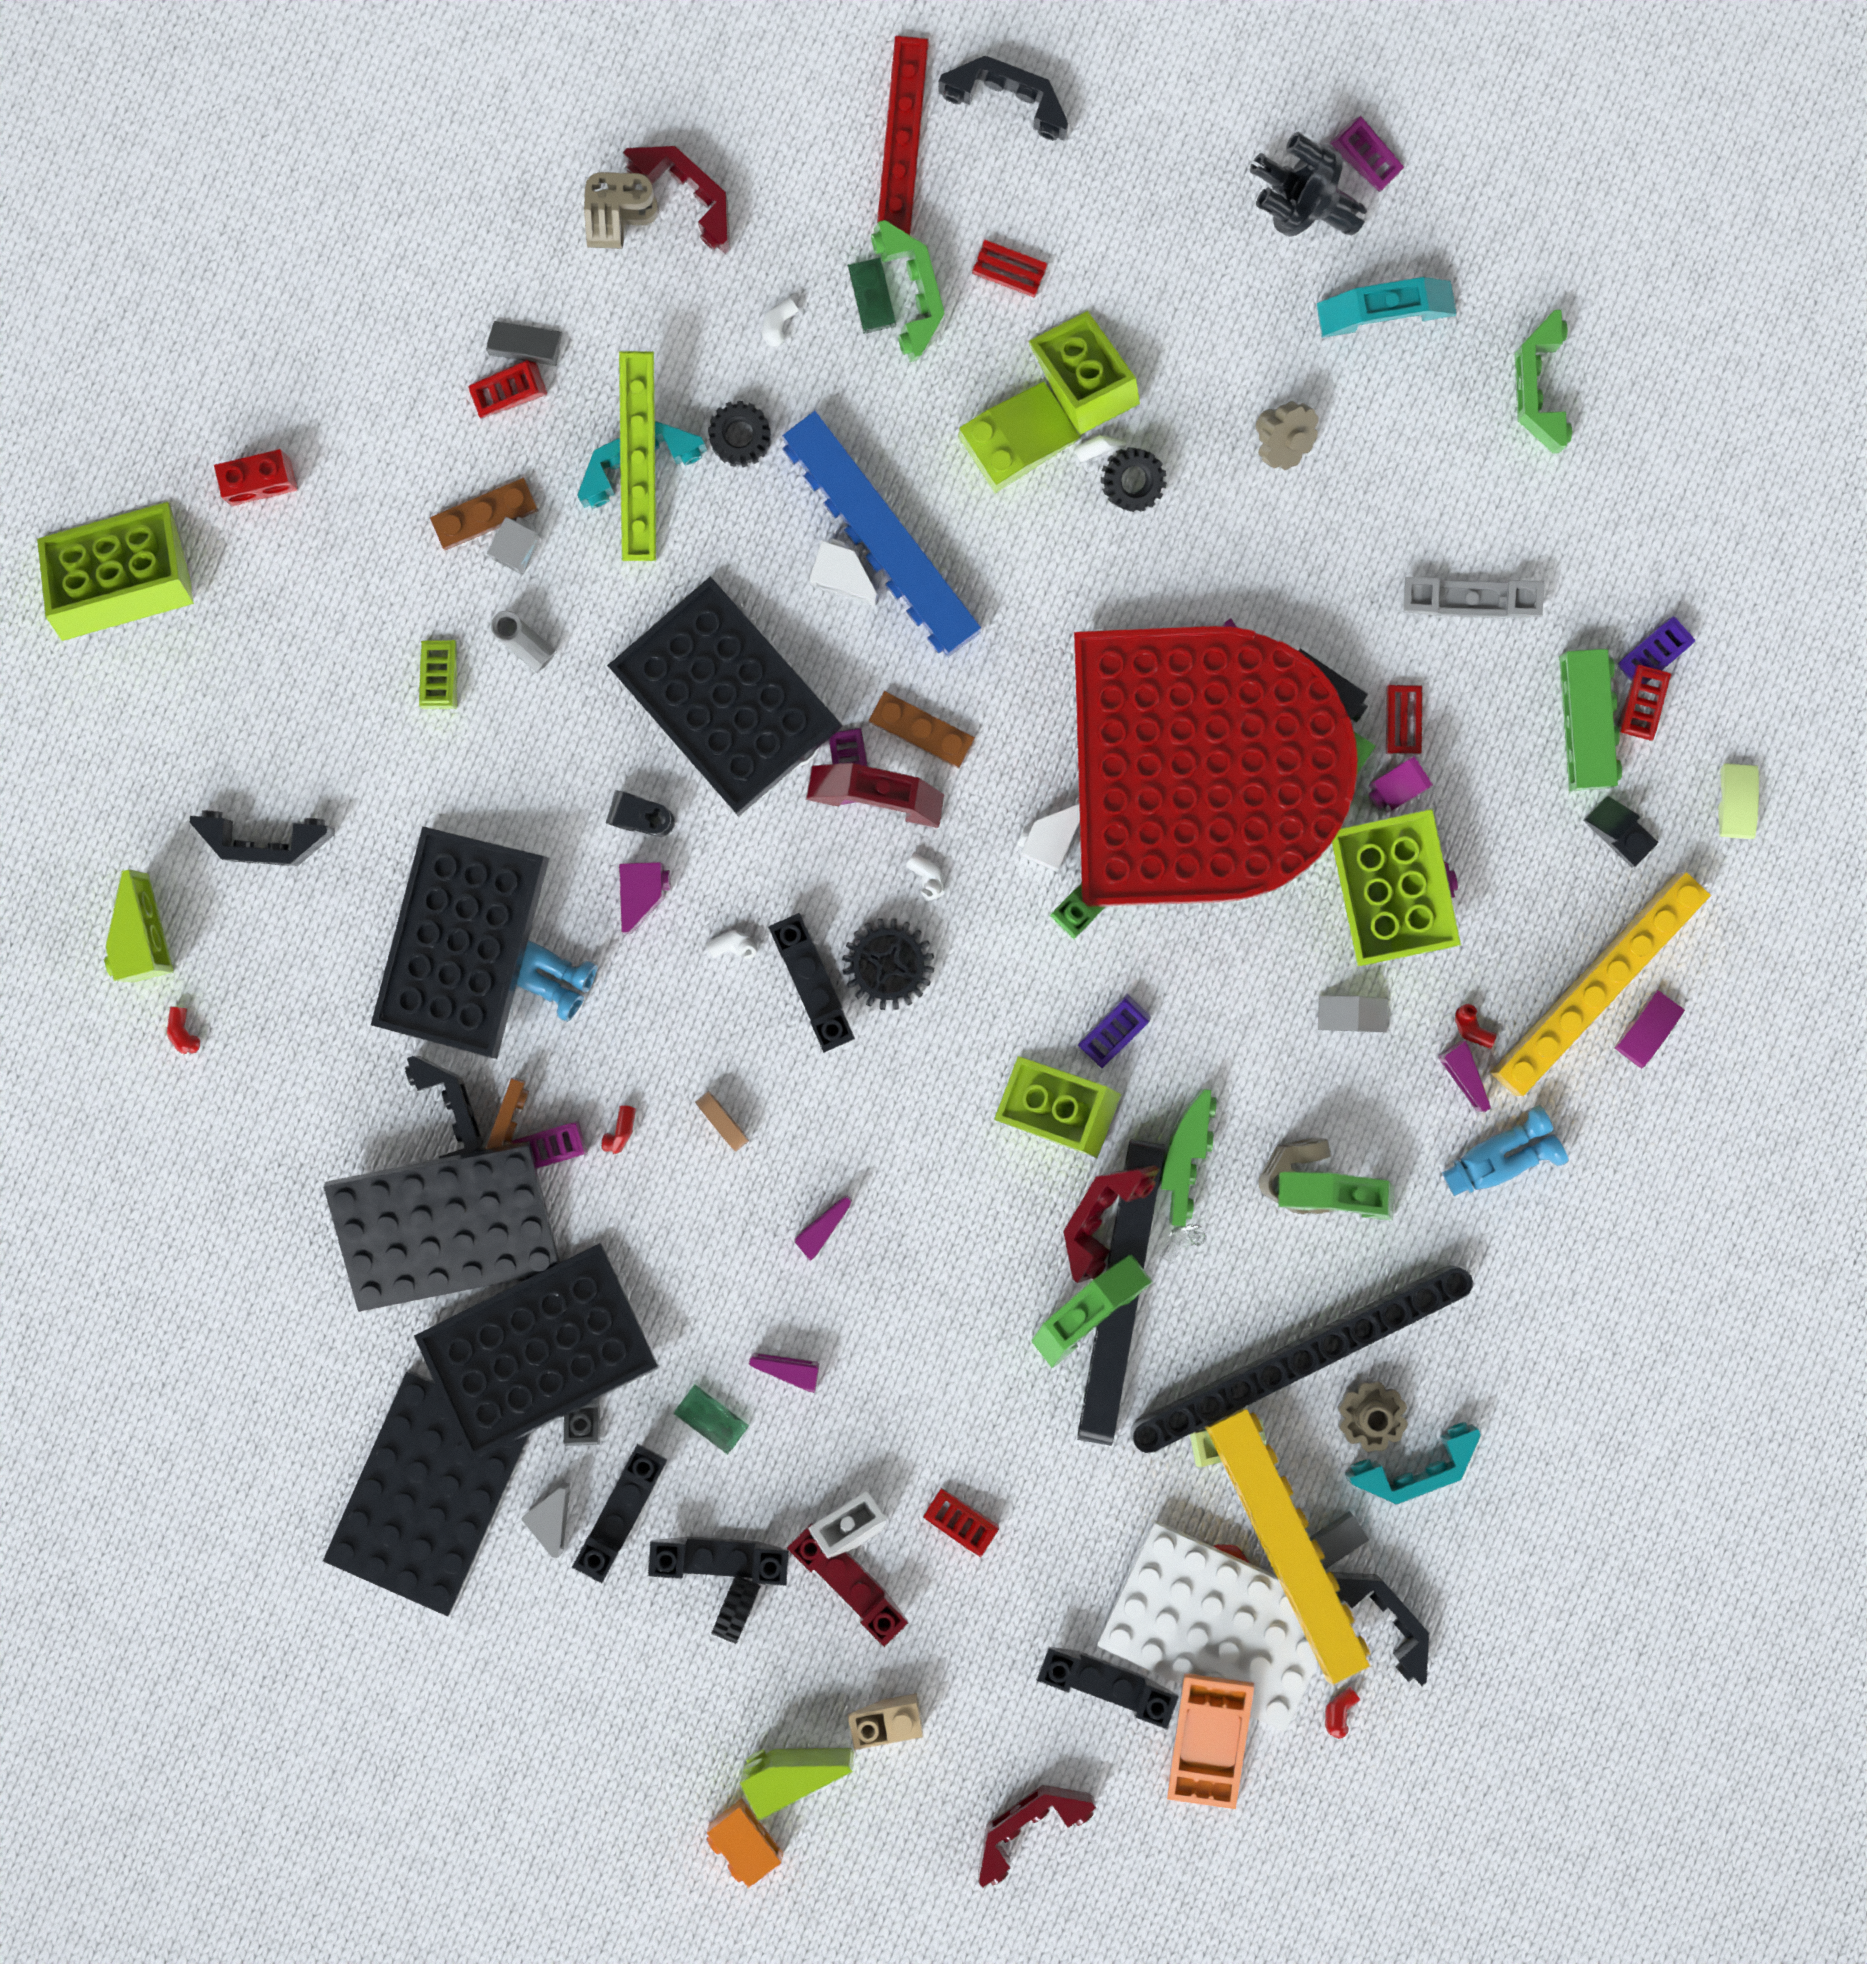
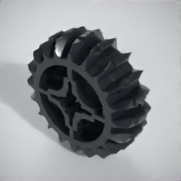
[842,918,934,1010]

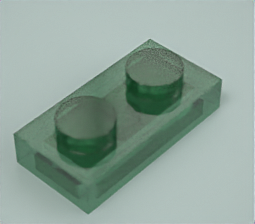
[848,257,896,334]
[673,1384,749,1455]

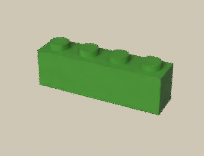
[1559,649,1622,792]

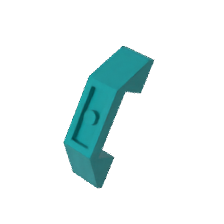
[1316,277,1457,338]
[577,421,707,509]
[1345,1422,1481,1505]

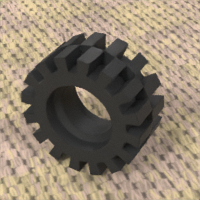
[708,401,771,468]
[1100,447,1167,512]
[711,1575,761,1644]

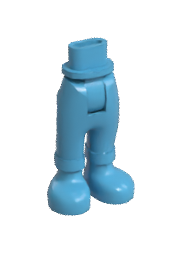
[517,940,597,1022]
[1442,1105,1569,1196]

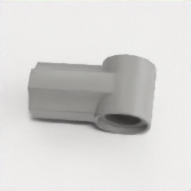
[491,610,557,674]

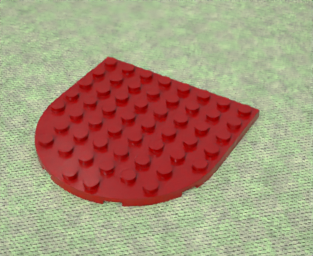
[1074,626,1357,907]

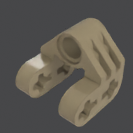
[584,172,659,249]
[1258,1138,1335,1215]

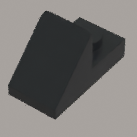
[1583,796,1659,868]

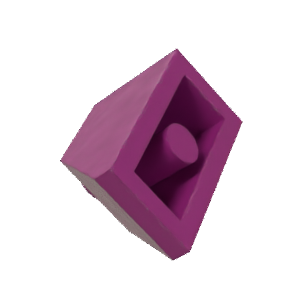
[1368,756,1433,814]
[619,862,671,934]

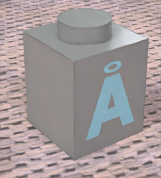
[487,517,541,575]

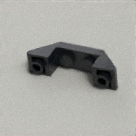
[938,55,1069,141]
[189,810,335,867]
[768,912,855,1053]
[405,1056,483,1159]
[572,1443,668,1583]
[648,1536,789,1586]
[1332,1572,1429,1687]
[1036,1646,1179,1729]

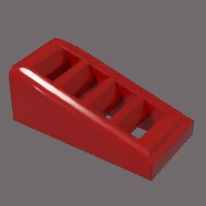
[468,360,547,418]
[1617,664,1671,741]
[923,1488,999,1558]

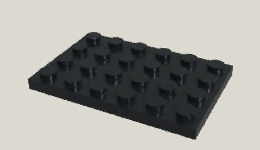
[607,576,843,817]
[371,826,549,1059]
[323,1141,560,1312]
[414,1243,660,1462]
[323,1370,530,1617]

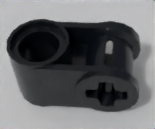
[606,790,675,837]

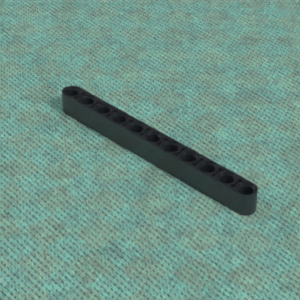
[1130,1265,1473,1453]

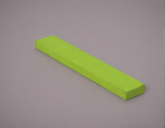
[619,351,656,561]

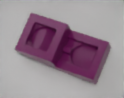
[1614,990,1685,1069]

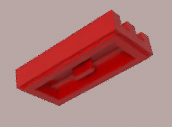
[972,239,1048,298]
[1386,685,1423,755]

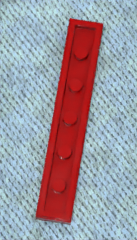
[877,36,929,235]

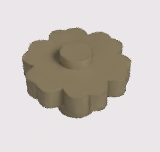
[1256,401,1319,471]
[1337,1381,1408,1452]

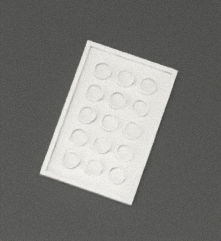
[1097,1520,1318,1732]

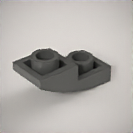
[564,1399,600,1446]

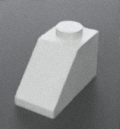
[809,539,878,606]
[1017,804,1080,871]
[809,1491,886,1558]

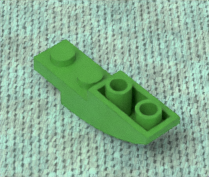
[1158,1089,1217,1227]

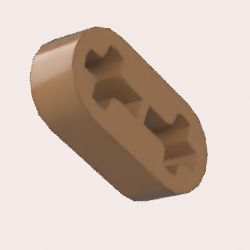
[695,1091,749,1152]

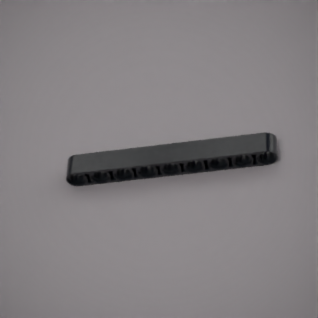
[1077,1138,1165,1446]

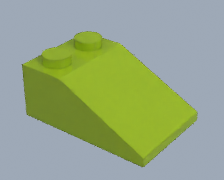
[1028,311,1140,435]
[958,381,1081,494]
[104,869,174,983]
[994,1056,1121,1159]
[739,1748,854,1821]

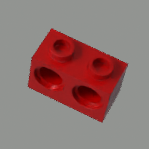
[214,449,298,506]

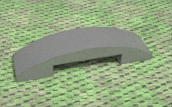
[1403,577,1544,618]

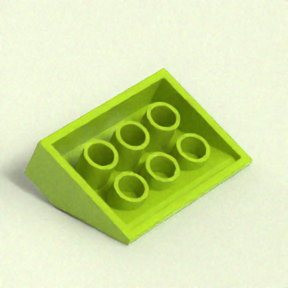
[37,502,194,641]
[1332,809,1461,967]

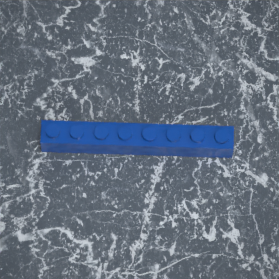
[782,411,981,658]

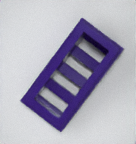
[1616,616,1696,684]
[1078,994,1151,1069]

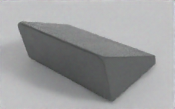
[486,321,562,366]
[1309,1511,1369,1570]

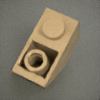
[848,1693,923,1750]

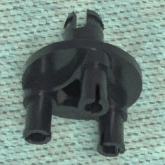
[1250,131,1368,237]

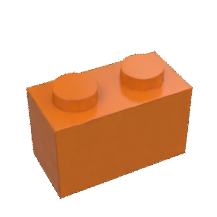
[706,1798,783,1889]

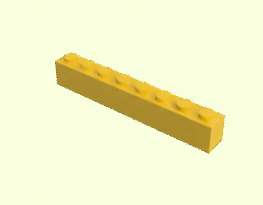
[1489,872,1711,1097]
[1205,1408,1371,1685]

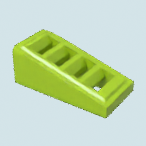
[419,640,457,709]

